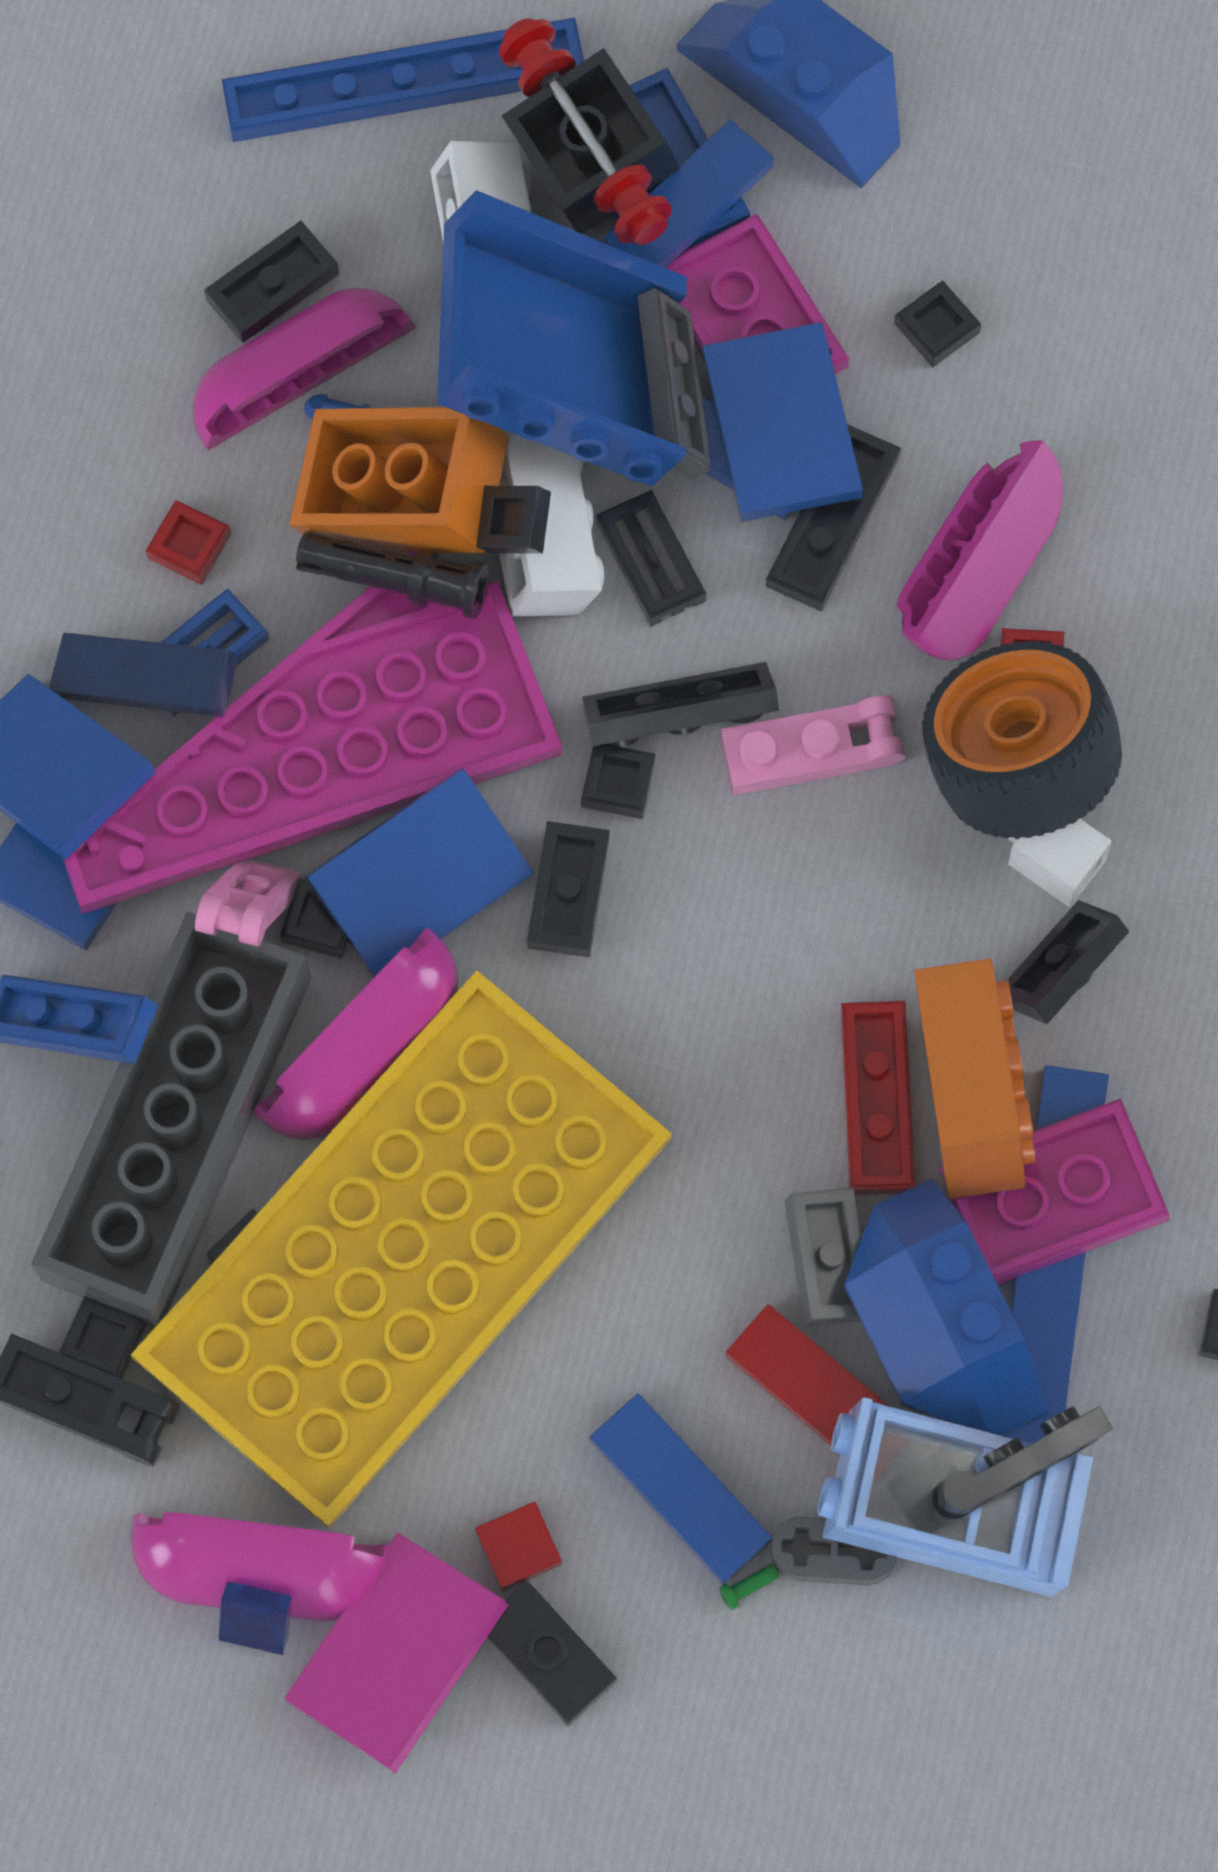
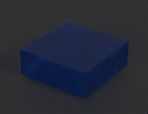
[219,1582,292,1655]

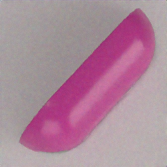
[193,288,416,451]
[897,440,1063,660]
[253,928,458,1140]
[131,1512,388,1621]

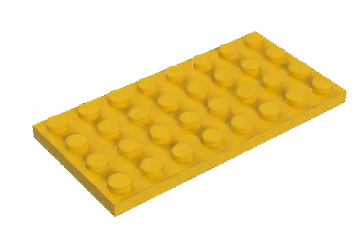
[131,970,672,1529]

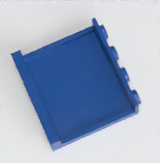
[437,190,687,487]

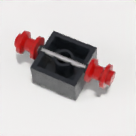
[498,18,681,245]

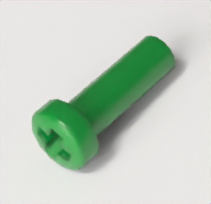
[719,1563,780,1610]

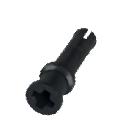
[296,531,489,619]

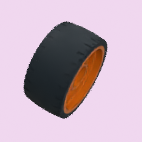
[922,641,1122,839]

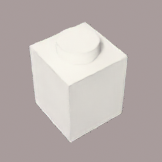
[1007,818,1112,908]

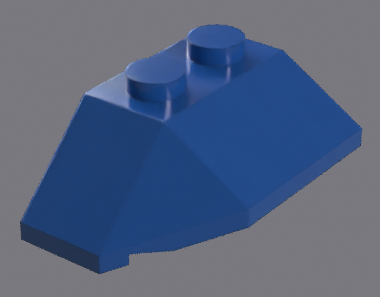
[677,0,900,189]
[844,1179,1049,1436]

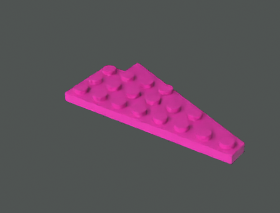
[62,553,562,914]

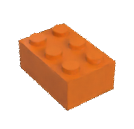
[289,407,510,553]
[914,958,1036,1199]

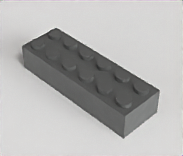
[31,911,312,1326]

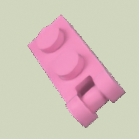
[720,695,906,795]
[195,859,302,947]

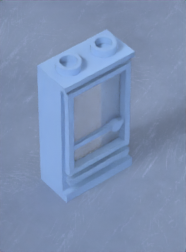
[817,1397,1093,1597]

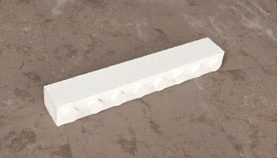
[430,141,604,616]

